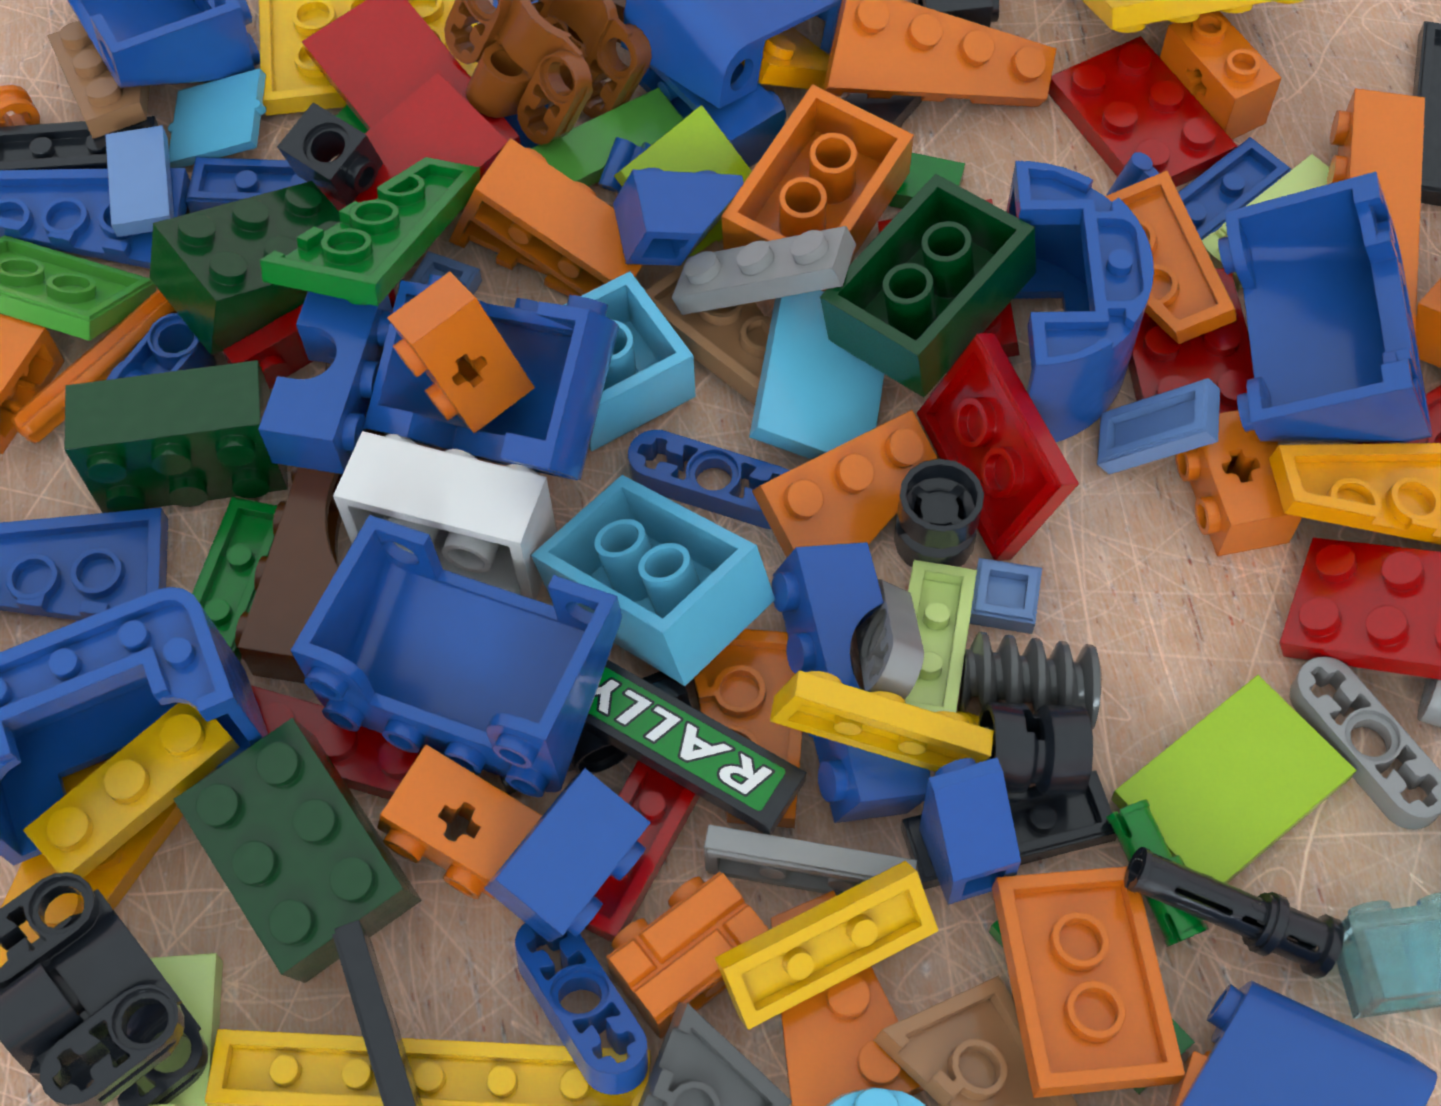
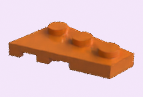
[752,410,938,558]

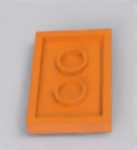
[992,866,1185,1098]

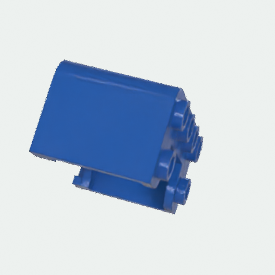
[0,587,268,866]

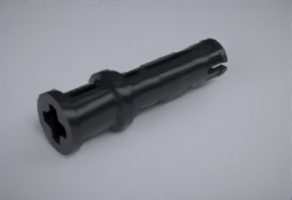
[1124,847,1344,979]

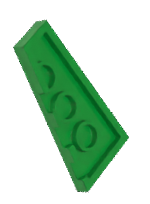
[260,157,480,306]

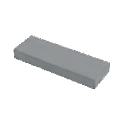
[704,824,917,895]

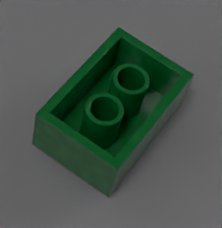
[820,174,1036,398]
[150,181,340,355]
[64,360,288,513]
[173,718,422,983]

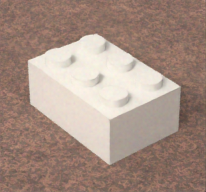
[333,431,557,600]

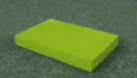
[1111,675,1357,884]

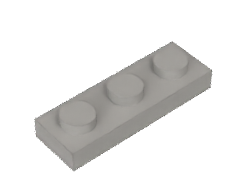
[672,226,856,315]

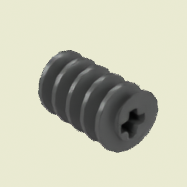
[958,632,1102,730]

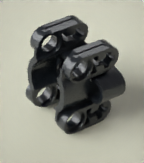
[0,872,208,1106]

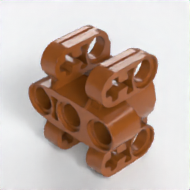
[444,0,652,145]

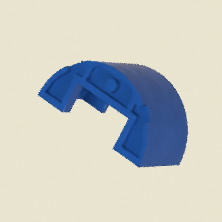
[1006,161,1154,442]
[363,274,619,480]

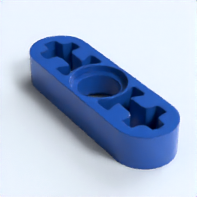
[628,430,789,529]
[515,923,648,1095]

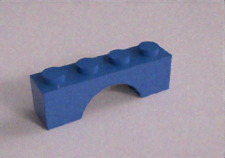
[771,542,931,823]

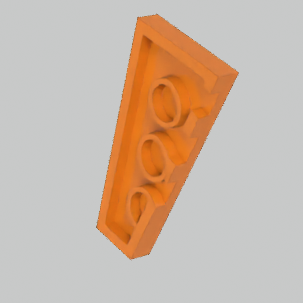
[823,0,1057,107]

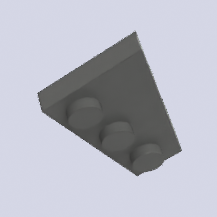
[638,1002,792,1106]

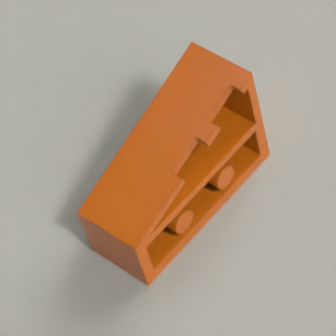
[449,138,643,296]

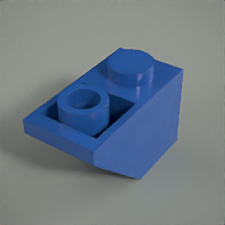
[613,168,744,266]
[919,757,1021,905]

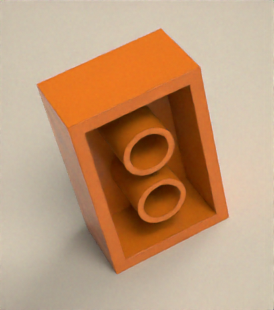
[721,84,914,292]

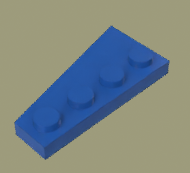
[0,168,190,269]
[0,508,168,621]

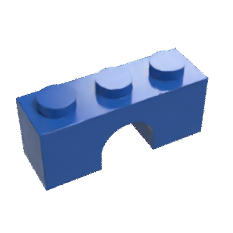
[258,292,393,474]

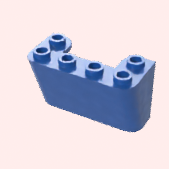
[67,0,260,88]
[621,0,842,109]
[290,515,622,798]

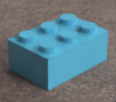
[531,475,775,686]

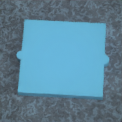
[168,68,266,168]

